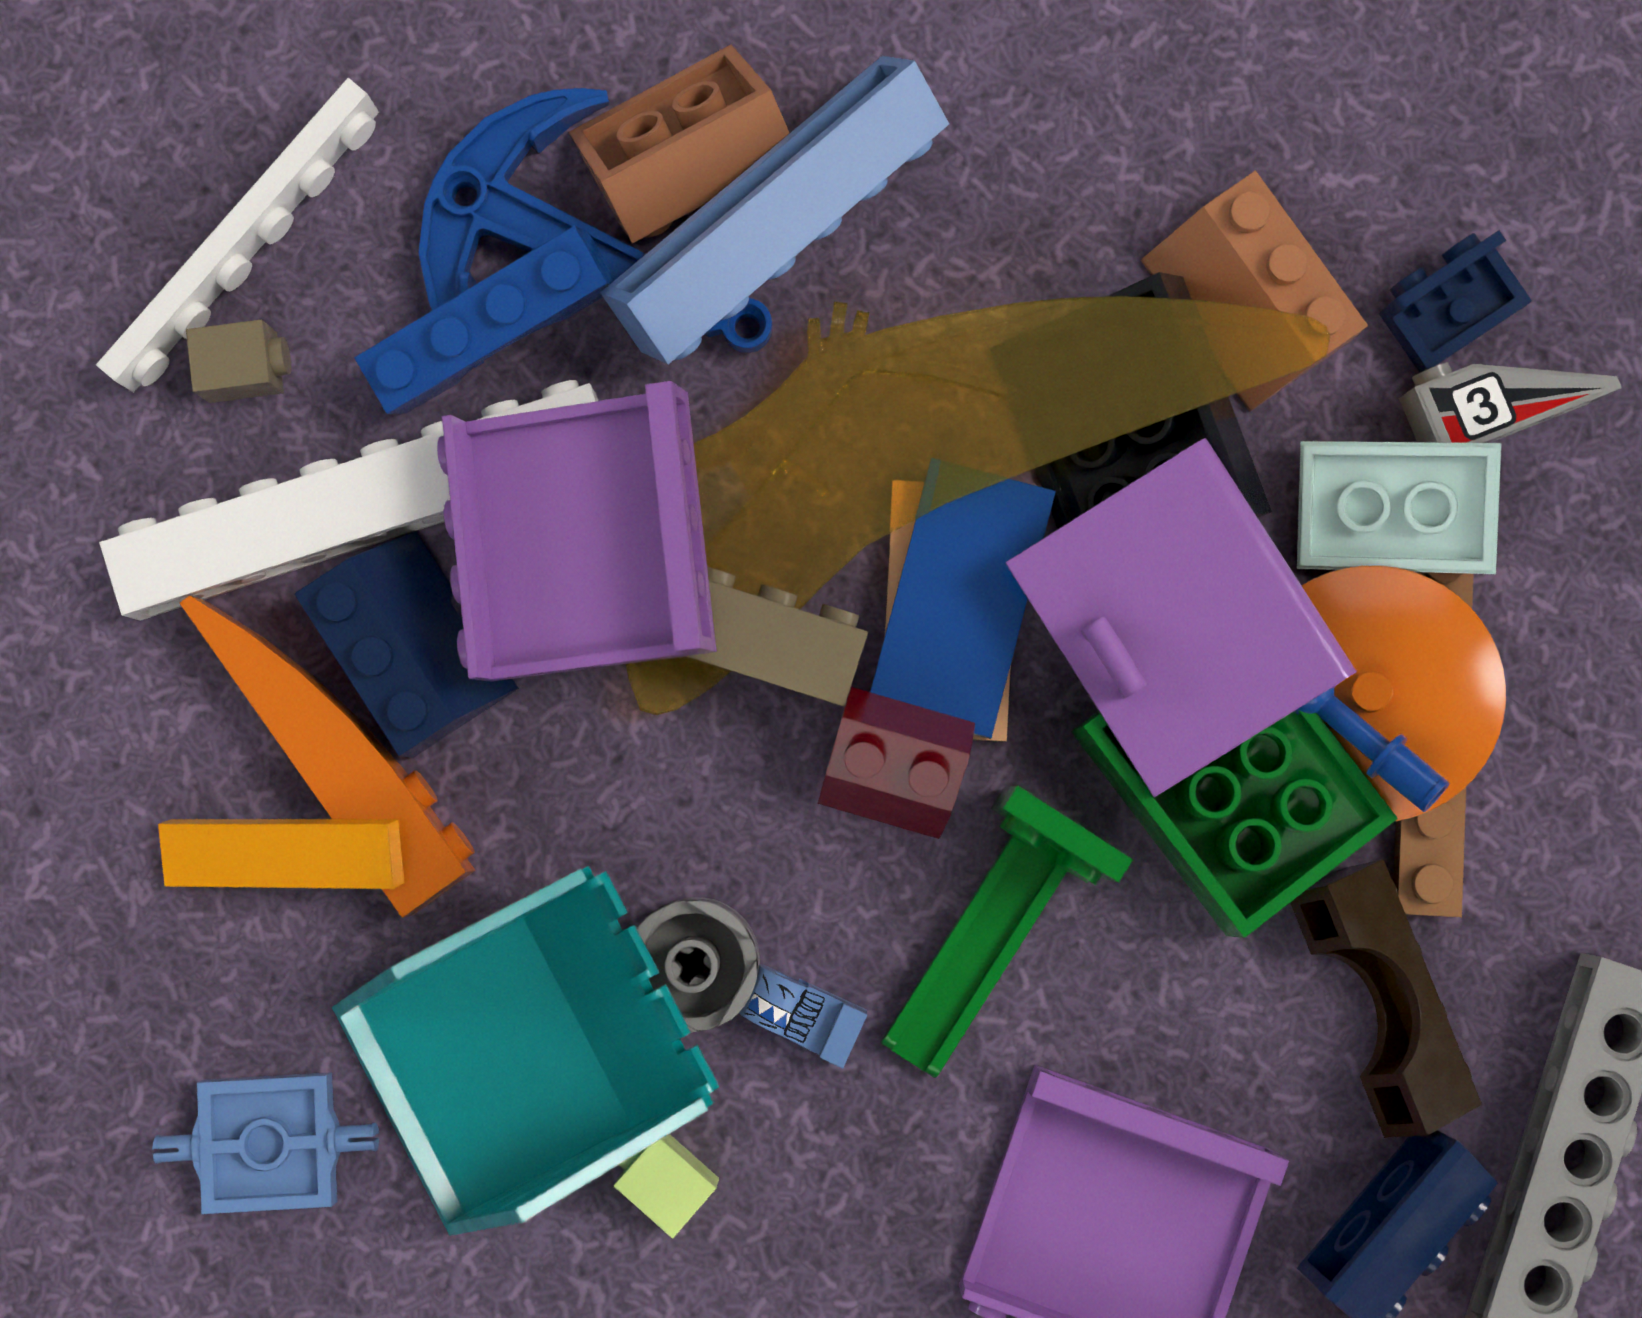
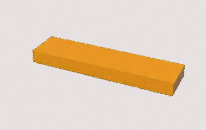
[158,819,404,889]

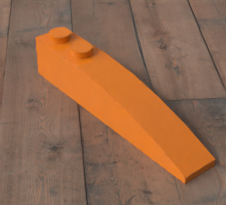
[179,595,475,918]

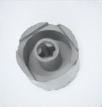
[637,897,760,1032]

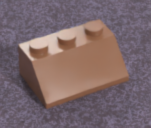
[568,44,789,244]
[1141,170,1368,412]

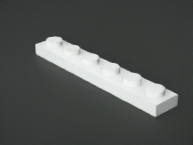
[96,78,379,392]

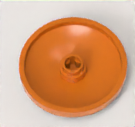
[1301,566,1506,821]

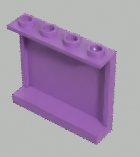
[437,381,717,682]
[959,1065,1289,1318]

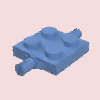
[152,1072,379,1214]

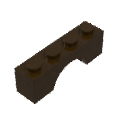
[1290,859,1482,1138]

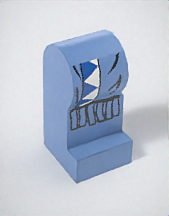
[739,964,867,1069]

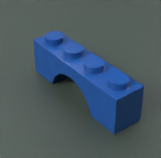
[354,226,616,414]

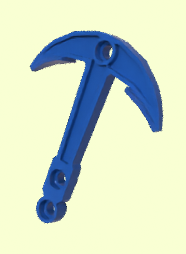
[418,88,772,367]

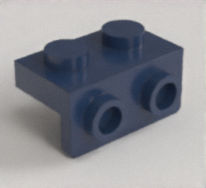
[1379,230,1532,373]

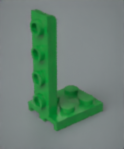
[880,785,1133,1078]

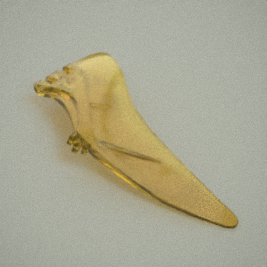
[626,296,1330,715]

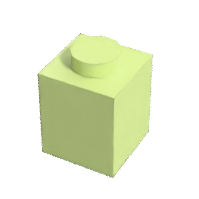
[614,1134,719,1239]

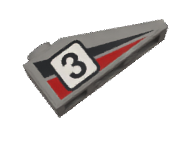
[1399,362,1622,443]

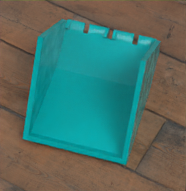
[332,866,720,1236]

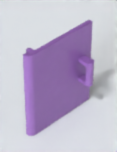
[1006,438,1356,797]

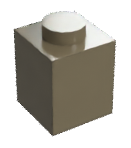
[186,319,291,403]

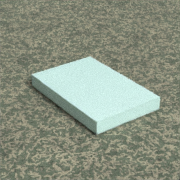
[1297,441,1501,574]

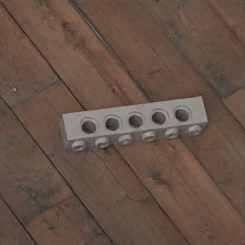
[1465,953,1642,1318]

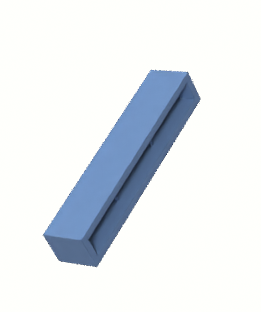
[600,56,949,365]

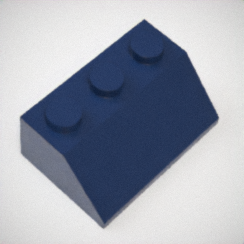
[294,531,519,758]
[1297,1130,1498,1318]

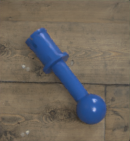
[1293,688,1450,812]

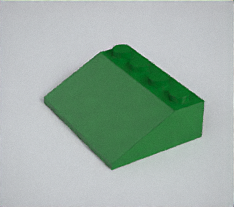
[1071,710,1398,938]

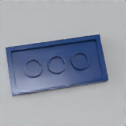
[870,459,1056,739]

